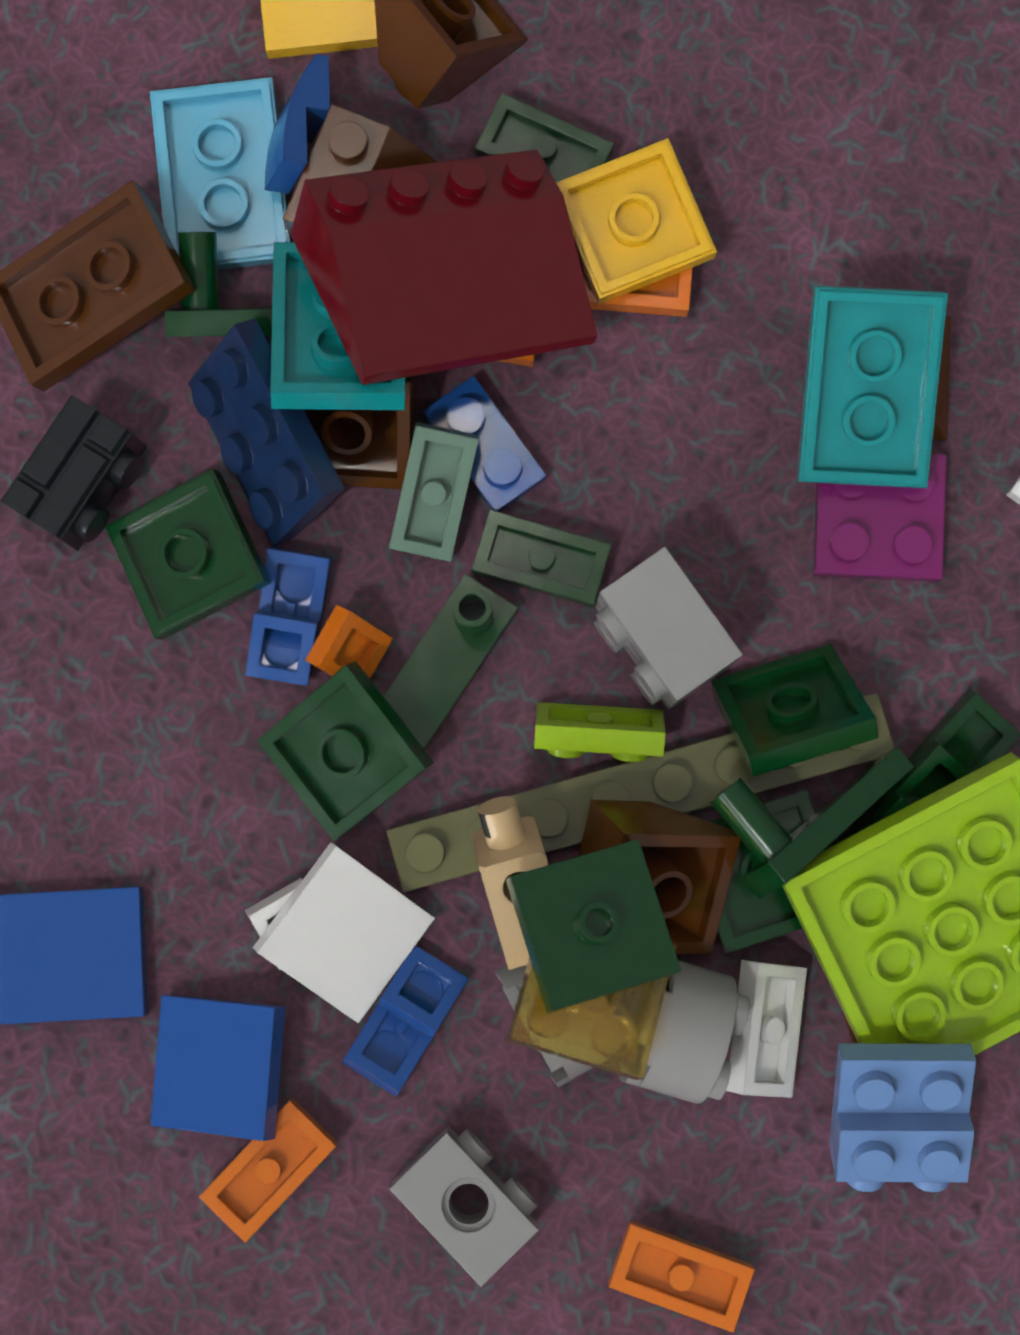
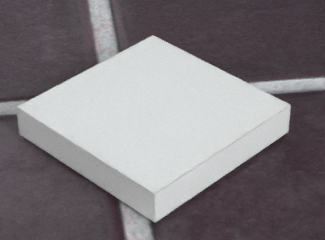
[253,842,435,1023]

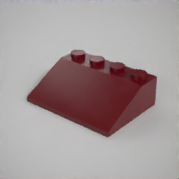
[290,149,598,385]

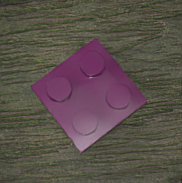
[813,454,946,582]

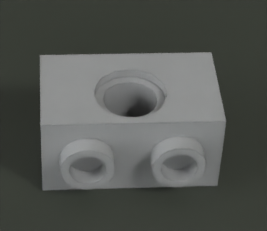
[389,1125,539,1287]

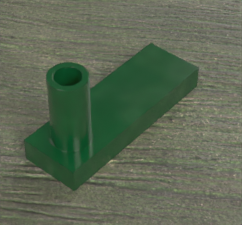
[165,232,272,337]
[383,573,518,750]
[710,747,914,899]

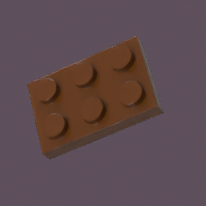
[0,180,196,391]

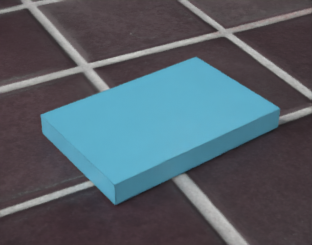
[150,77,291,270]

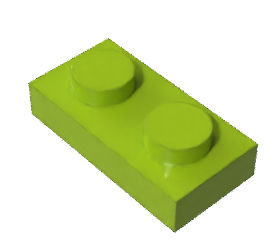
[534,702,666,762]

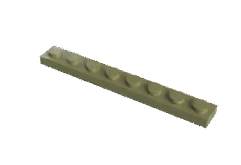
[386,692,894,893]

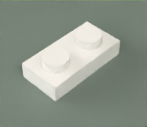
[726,960,807,1098]

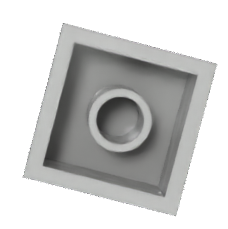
[593,547,743,710]

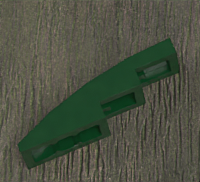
[845,689,1020,839]

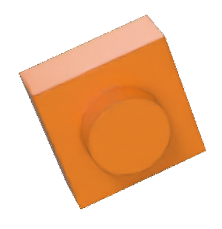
[305,605,393,678]

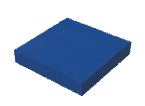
[150,994,286,1141]

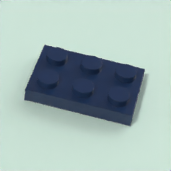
[188,318,345,547]

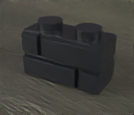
[1,395,147,551]

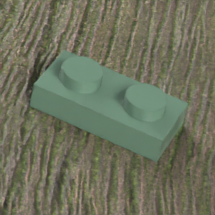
[389,422,479,562]

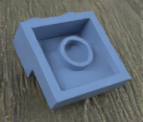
[830,1043,976,1192]

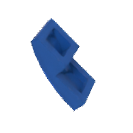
[265,54,330,194]
[245,546,333,686]
[342,945,469,1097]

